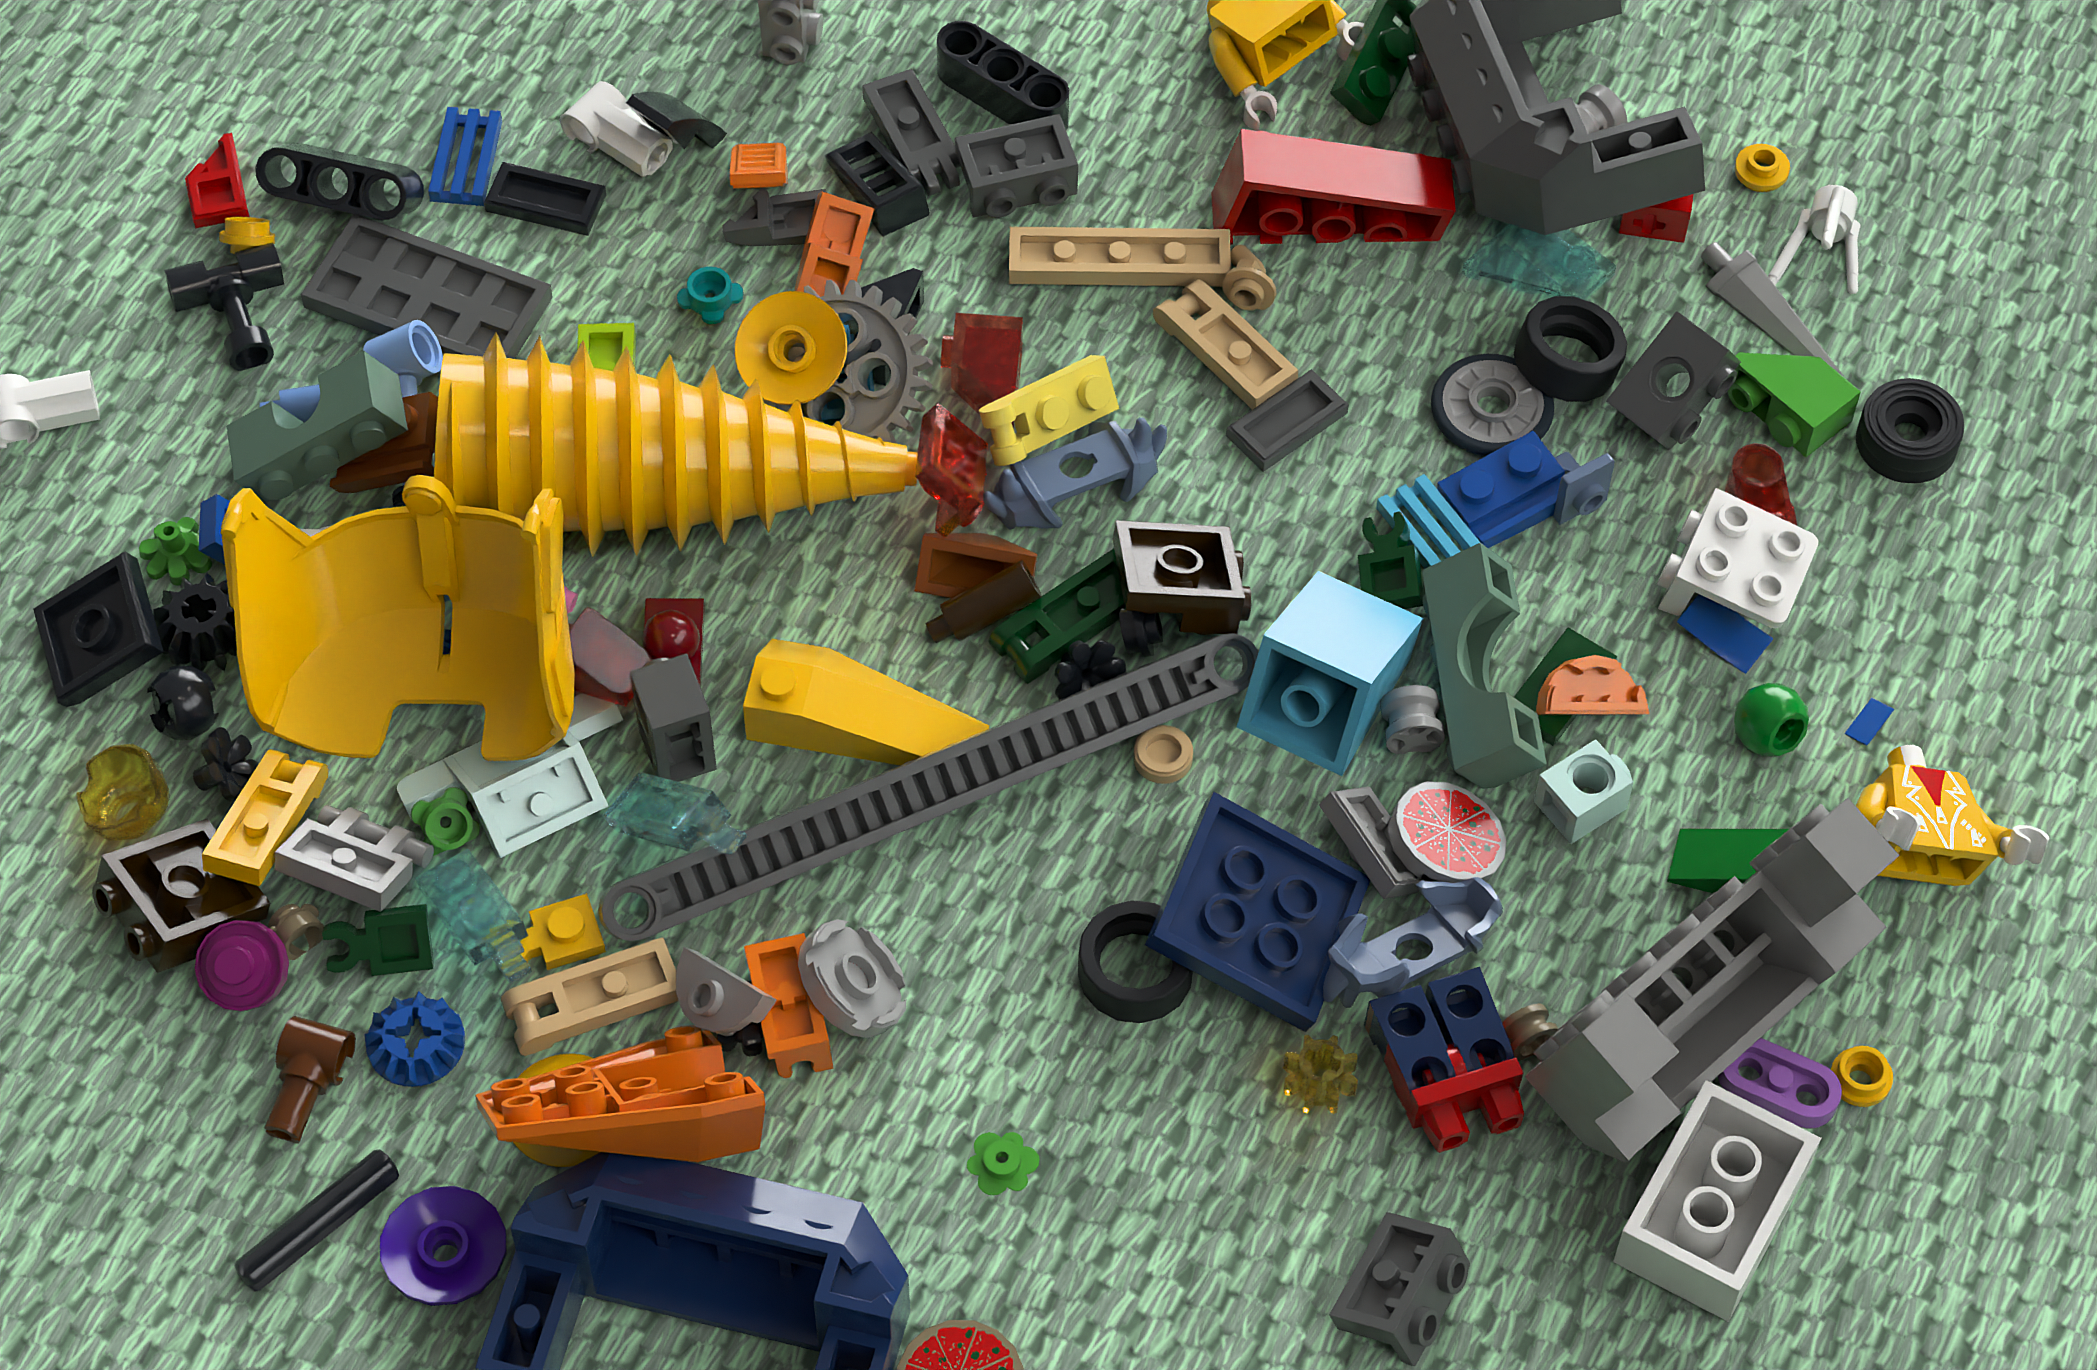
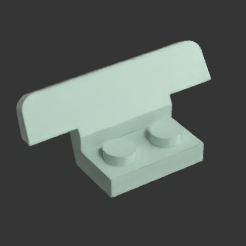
[397,690,623,858]

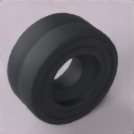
[1856,378,1964,484]

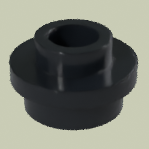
[1119,608,1163,657]

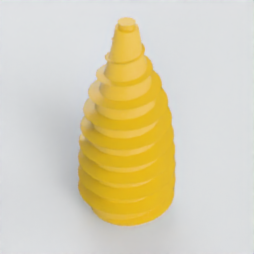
[434,332,918,557]

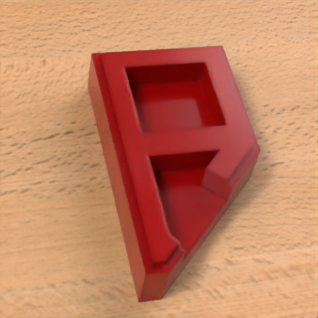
[185,133,250,229]

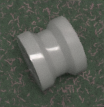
[1380,685,1445,754]

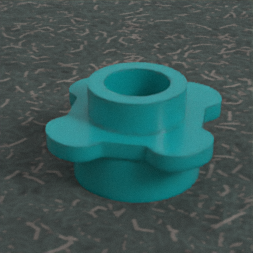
[677,266,744,324]

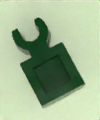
[1358,511,1423,609]
[322,904,434,976]

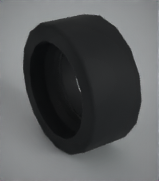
[1513,296,1628,402]
[1078,900,1193,1023]

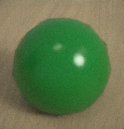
[1734,683,1809,757]

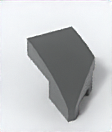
[722,188,827,246]

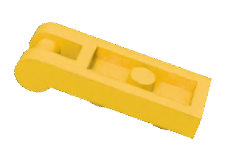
[202,749,329,886]

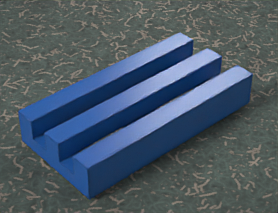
[428,107,502,206]

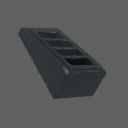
[825,132,930,237]

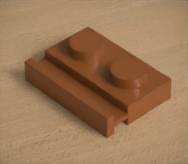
[330,392,438,493]

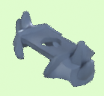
[983,417,1167,530]
[1323,877,1503,1008]

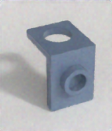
[1553,452,1615,525]

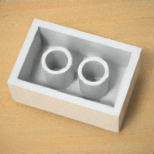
[1613,1080,1821,1322]

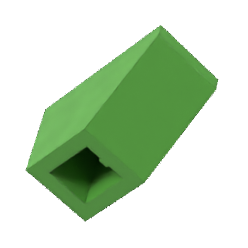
[1728,352,1861,457]

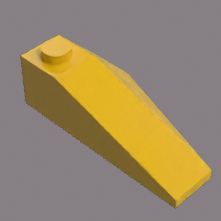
[743,639,990,766]

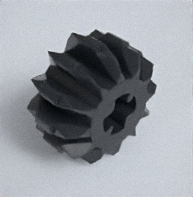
[153,573,237,672]

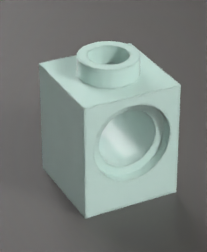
[1534,739,1634,844]

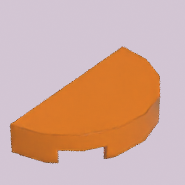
[1536,655,1650,715]

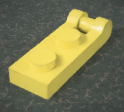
[979,355,1119,466]

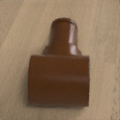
[264,1016,356,1144]

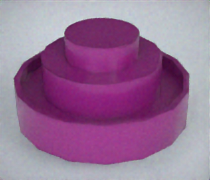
[195,920,289,1011]

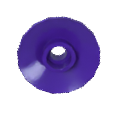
[380,1186,507,1306]

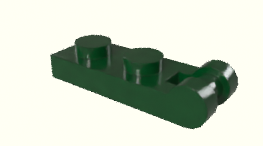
[1330,0,1417,126]
[988,548,1125,684]

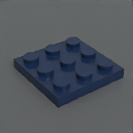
[1145,792,1370,1032]

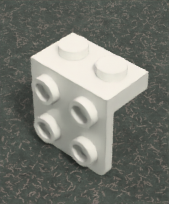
[1657,488,1818,628]

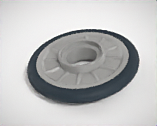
[1431,353,1554,456]

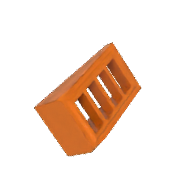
[730,143,788,189]

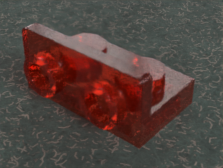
[915,402,988,538]

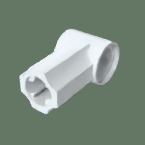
[560,81,673,177]
[0,370,100,449]

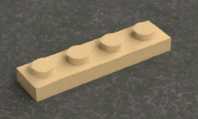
[1009,227,1231,287]

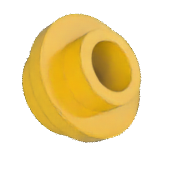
[1735,144,1790,192]
[219,217,275,254]
[1830,1046,1893,1107]

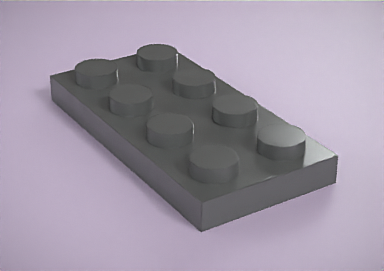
[301,214,553,359]

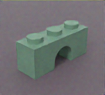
[226,351,408,502]

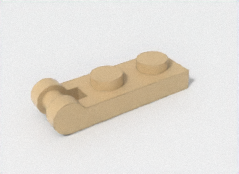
[1153,279,1299,410]
[501,937,679,1056]

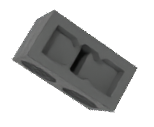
[630,654,717,788]

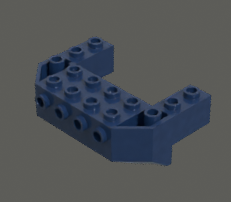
[475,1152,910,1370]

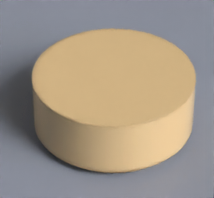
[1134,725,1193,784]

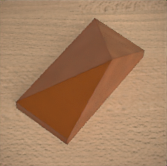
[914,533,1038,611]

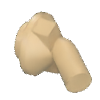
[1222,245,1277,310]

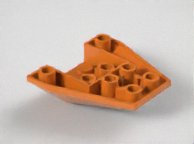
[475,1025,766,1162]

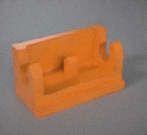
[744,933,834,1078]

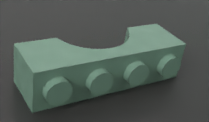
[1422,543,1547,789]

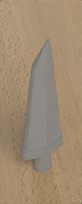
[1701,242,1844,376]

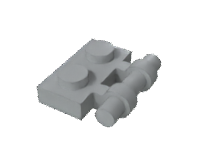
[275,805,434,912]

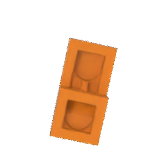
[794,191,874,297]

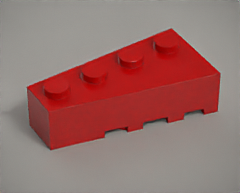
[1211,129,1456,245]

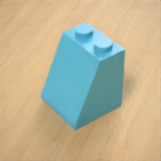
[1237,571,1423,776]

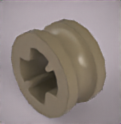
[1502,1003,1559,1061]

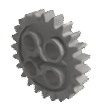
[763,280,933,443]

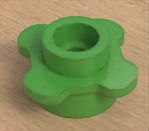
[411,787,480,856]

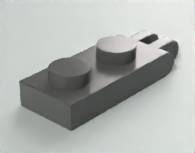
[862,68,961,196]

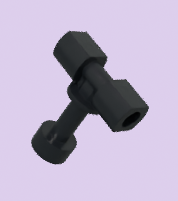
[164,243,284,371]

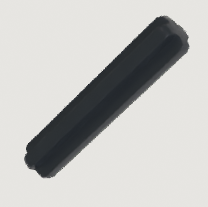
[234,1149,399,1291]

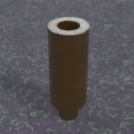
[925,560,1042,643]

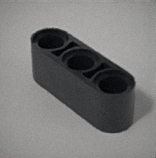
[937,21,1069,130]
[255,143,424,220]

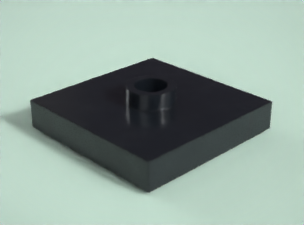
[33,551,163,707]

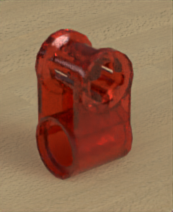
[1725,443,1797,526]

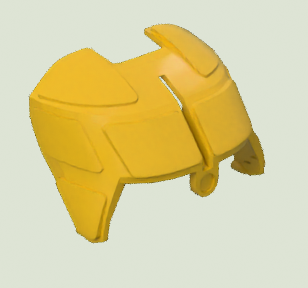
[221,475,575,761]

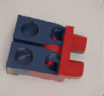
[1364,967,1524,1153]

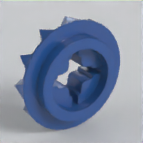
[364,991,465,1087]

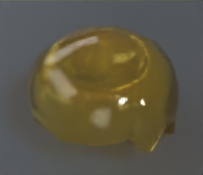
[76,743,170,841]

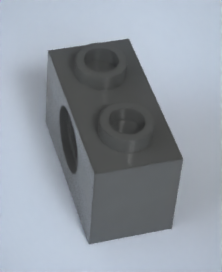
[1606,311,1741,450]

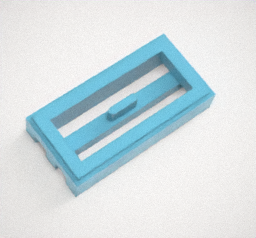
[1376,474,1480,569]

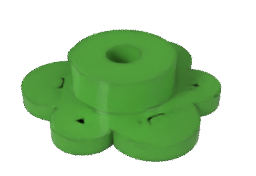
[967,1132,1040,1195]

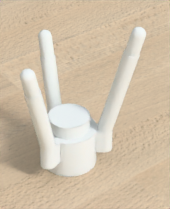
[1768,185,1861,294]

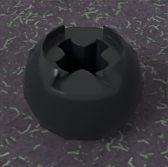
[147,666,219,740]

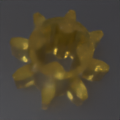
[1283,1035,1358,1114]

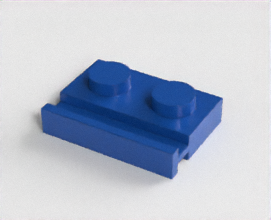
[1437,431,1565,548]

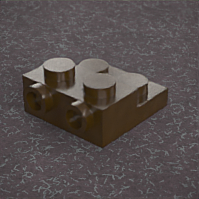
[1112,520,1251,635]
[92,818,271,973]

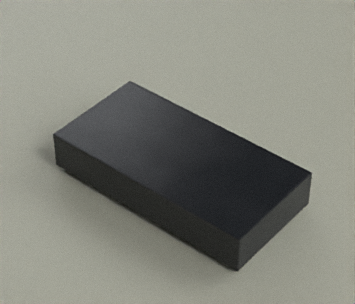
[484,162,607,236]

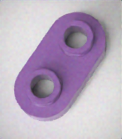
[1718,1038,1842,1128]

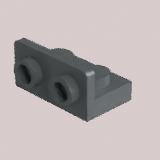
[955,114,1078,218]
[1329,1212,1470,1366]

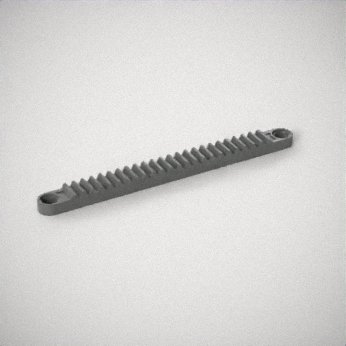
[598,633,1258,941]

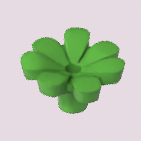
[139,517,212,586]

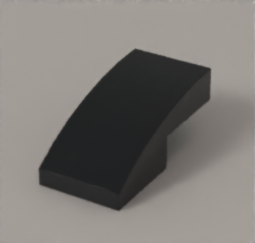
[626,91,727,149]

